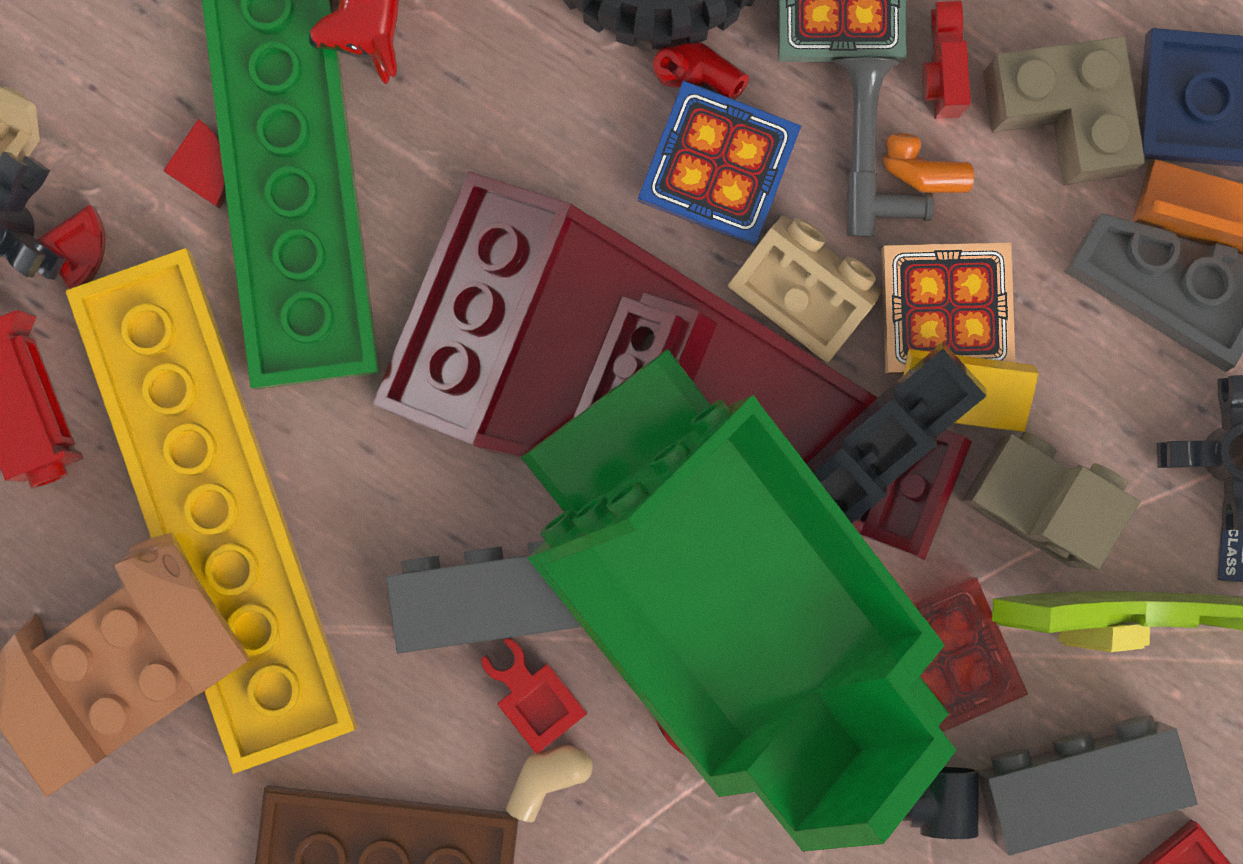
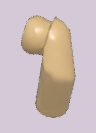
[506,745,593,822]

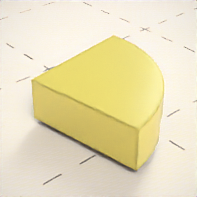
[1058,621,1150,652]

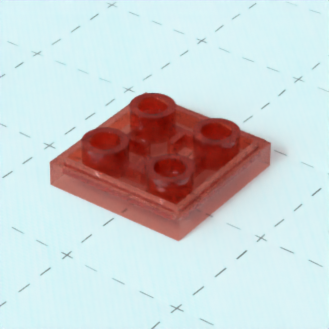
[913,577,1028,732]

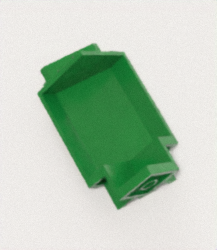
[521,349,957,852]

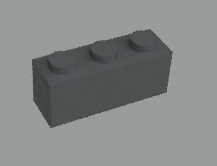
[386,540,582,654]
[979,716,1198,856]

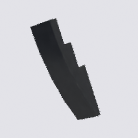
[807,342,987,523]

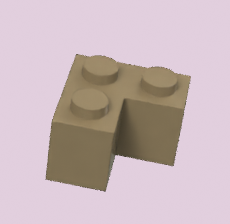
[983,36,1145,185]
[961,432,1141,570]

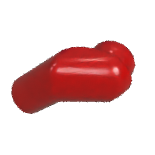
[652,43,749,100]

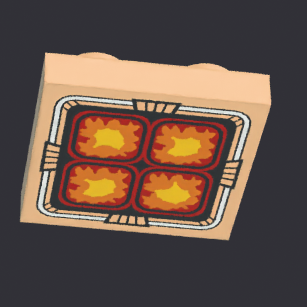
[881,242,1015,374]

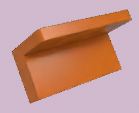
[1133,159,1243,255]

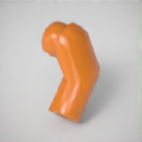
[882,133,974,193]

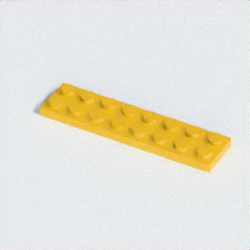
[65,248,358,774]

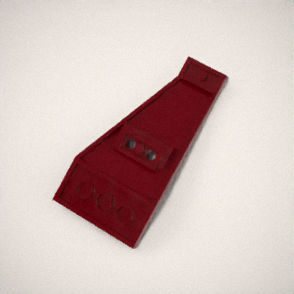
[372,171,972,560]

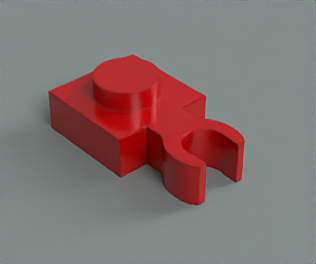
[922,1,970,119]
[481,637,587,754]

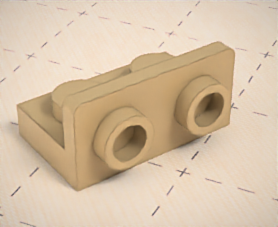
[727,215,882,363]

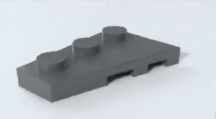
[1064,214,1243,372]

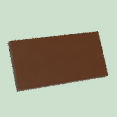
[255,785,519,864]

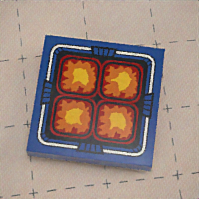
[637,81,801,246]

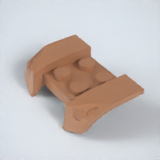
[0,533,250,798]

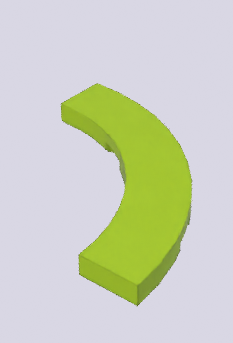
[992,591,1243,633]

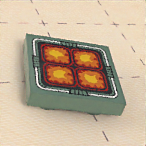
[778,0,907,62]

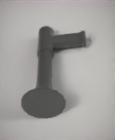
[834,57,934,237]

